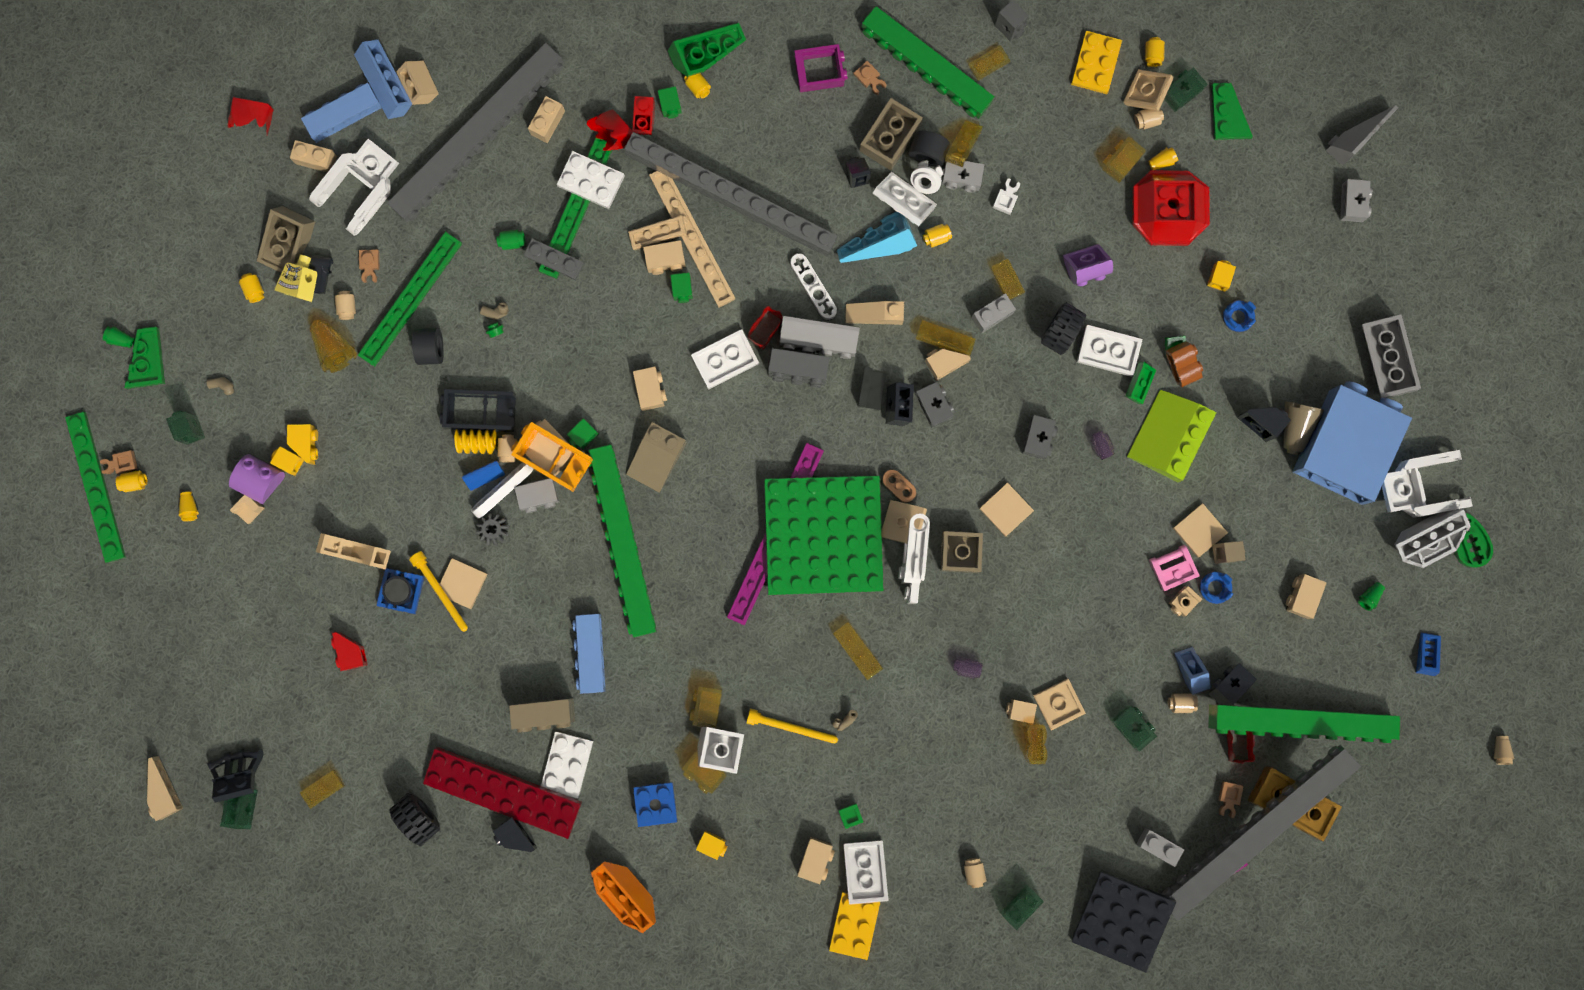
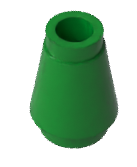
[103,326,135,348]
[1358,582,1385,611]

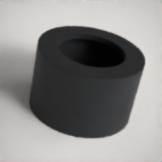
[909,130,950,167]
[412,327,444,365]

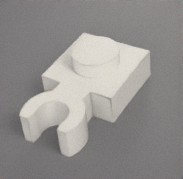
[993,179,1020,215]

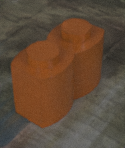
[1166,341,1203,387]

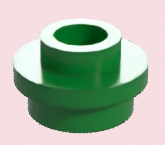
[485,322,504,338]

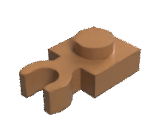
[854,61,887,95]
[359,250,380,283]
[100,450,138,474]
[1219,781,1243,818]

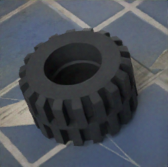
[1041,302,1086,355]
[389,793,440,846]

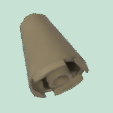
[1283,401,1324,455]

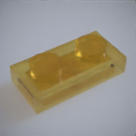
[968,45,1010,81]
[990,259,1025,300]
[300,770,345,809]

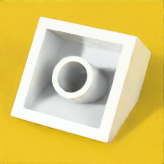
[697,727,744,774]

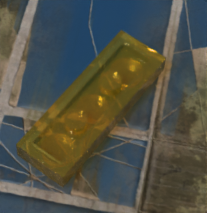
[945,120,983,167]
[916,320,976,356]
[833,622,883,680]

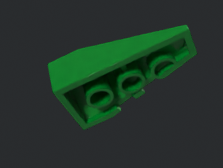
[668,23,746,77]

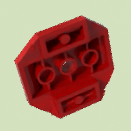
[1132,170,1210,246]

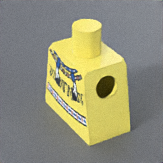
[275,254,317,302]

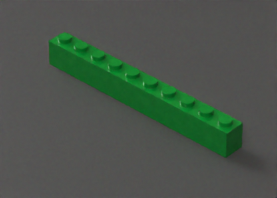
[588,445,657,638]
[1208,704,1400,743]

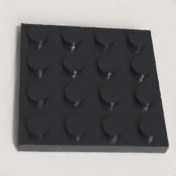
[1072,870,1176,973]

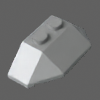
[1394,509,1471,568]

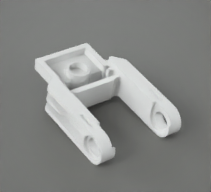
[309,139,399,236]
[1382,450,1473,518]
[898,514,930,604]

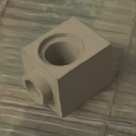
[1212,541,1246,564]

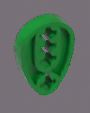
[1454,513,1494,568]

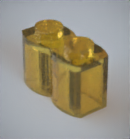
[1024,724,1047,764]

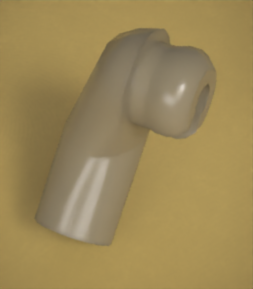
[480,303,509,320]
[207,377,234,395]
[832,710,858,731]

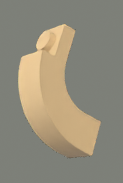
[316,533,391,569]

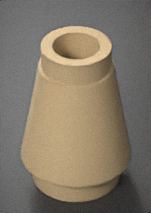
[1494,736,1515,765]

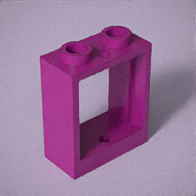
[794,44,848,92]

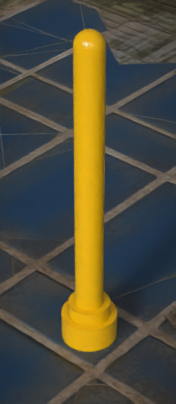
[409,551,468,632]
[746,708,838,744]

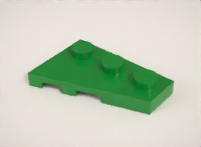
[1211,83,1253,140]
[124,327,165,389]

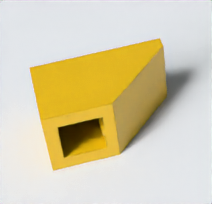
[287,424,318,465]

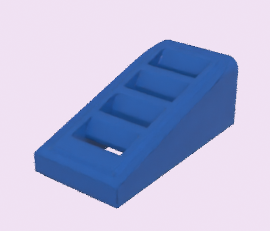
[1416,633,1441,676]

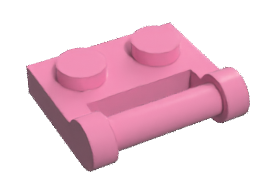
[1149,545,1199,591]

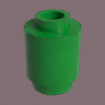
[497,229,526,250]

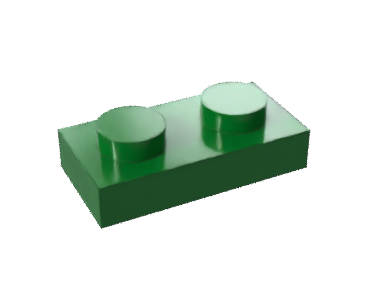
[1125,362,1156,405]

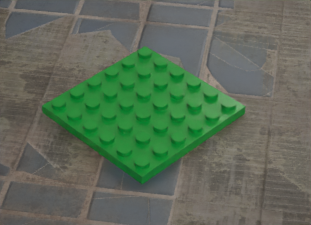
[764,476,884,595]

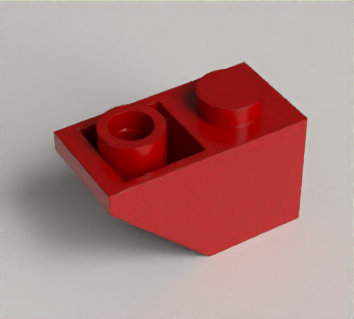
[633,96,655,135]
[331,632,368,671]

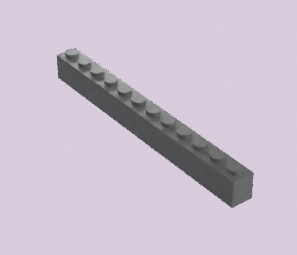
[387,43,564,222]
[625,132,837,257]
[1161,744,1361,920]

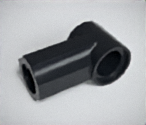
[309,255,333,294]

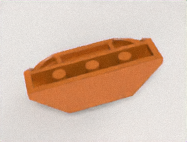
[591,861,656,933]

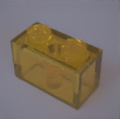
[1102,137,1146,183]
[690,686,722,729]
[682,750,727,794]

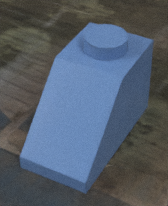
[1174,647,1210,695]

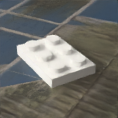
[557,151,625,209]
[873,172,937,226]
[1077,325,1143,377]
[691,329,759,390]
[541,731,593,799]
[844,841,889,905]

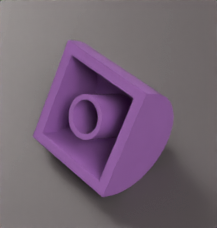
[1063,244,1113,286]
[229,454,285,504]

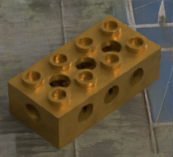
[1247,766,1342,841]

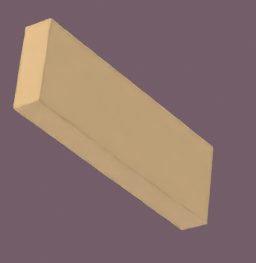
[628,215,687,250]

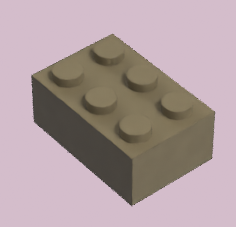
[860,98,923,171]
[509,698,575,733]

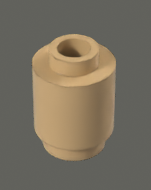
[1134,109,1164,130]
[335,291,356,320]
[497,435,517,463]
[1168,694,1198,713]
[964,858,986,888]

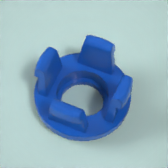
[1223,301,1256,332]
[1200,572,1233,604]

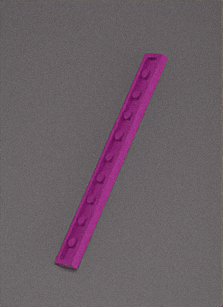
[727,443,824,626]

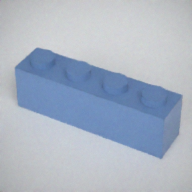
[354,40,412,119]
[301,83,382,143]
[573,614,606,694]

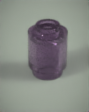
[1090,431,1115,460]
[953,656,983,679]

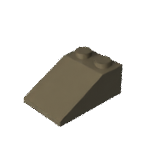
[257,206,315,273]
[626,422,687,493]

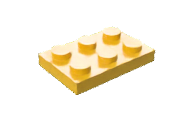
[1071,31,1122,94]
[829,892,880,960]

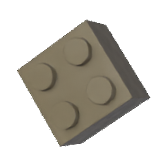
[940,531,983,573]

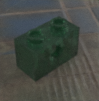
[1164,67,1208,113]
[166,411,205,445]
[1111,706,1157,752]
[220,789,258,829]
[1000,885,1044,930]

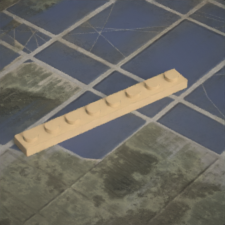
[649,171,735,308]

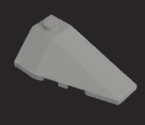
[1326,105,1398,166]

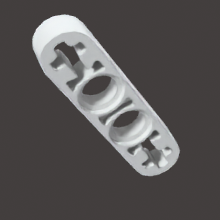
[791,254,837,320]
[471,463,533,518]

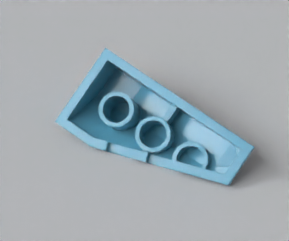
[837,212,917,263]

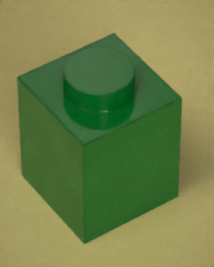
[658,86,682,119]
[671,273,693,303]
[567,418,598,450]

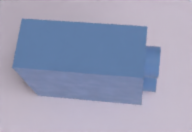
[1292,381,1412,505]

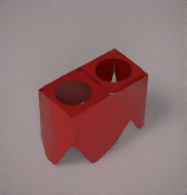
[228,97,274,135]
[587,109,633,151]
[748,306,783,350]
[1227,730,1255,764]

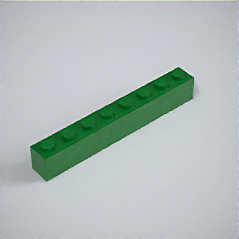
[862,6,995,119]

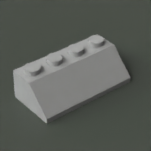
[1362,315,1421,398]
[780,316,860,359]

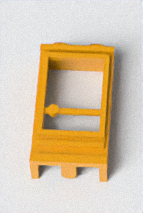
[511,422,593,492]

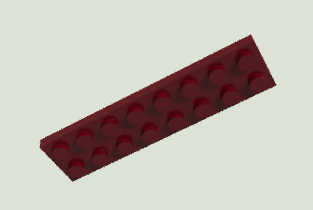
[423,747,582,839]

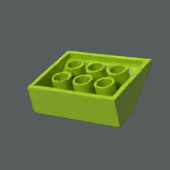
[1127,390,1217,483]

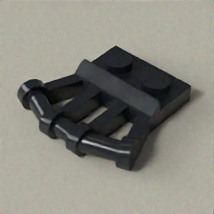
[207,748,264,803]

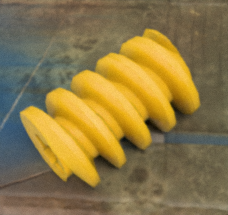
[454,429,496,454]

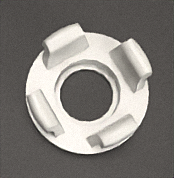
[911,160,943,194]

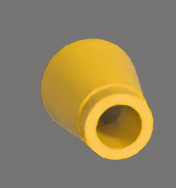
[1148,147,1178,170]
[179,492,199,521]

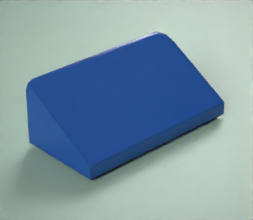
[462,461,505,490]

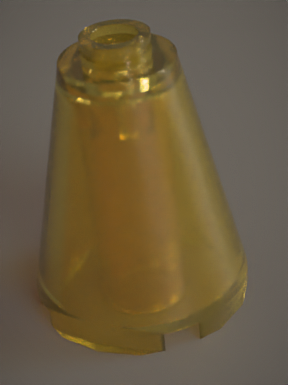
[310,319,357,373]

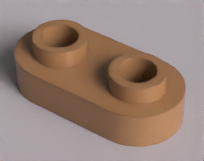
[882,470,916,503]

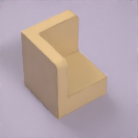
[230,495,265,524]

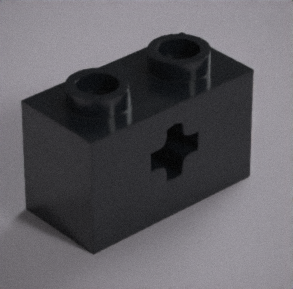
[885,382,914,426]
[1209,663,1257,706]

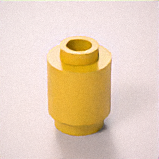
[1145,37,1165,67]
[684,73,711,98]
[923,224,952,248]
[239,273,264,303]
[115,470,148,492]

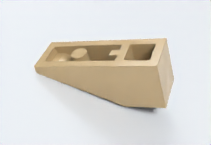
[846,301,904,325]
[147,756,183,821]

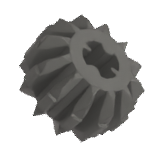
[476,513,510,546]

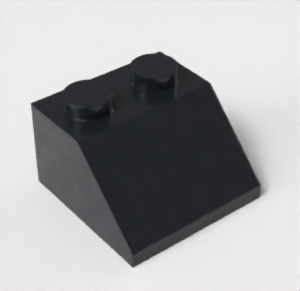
[1237,408,1291,442]

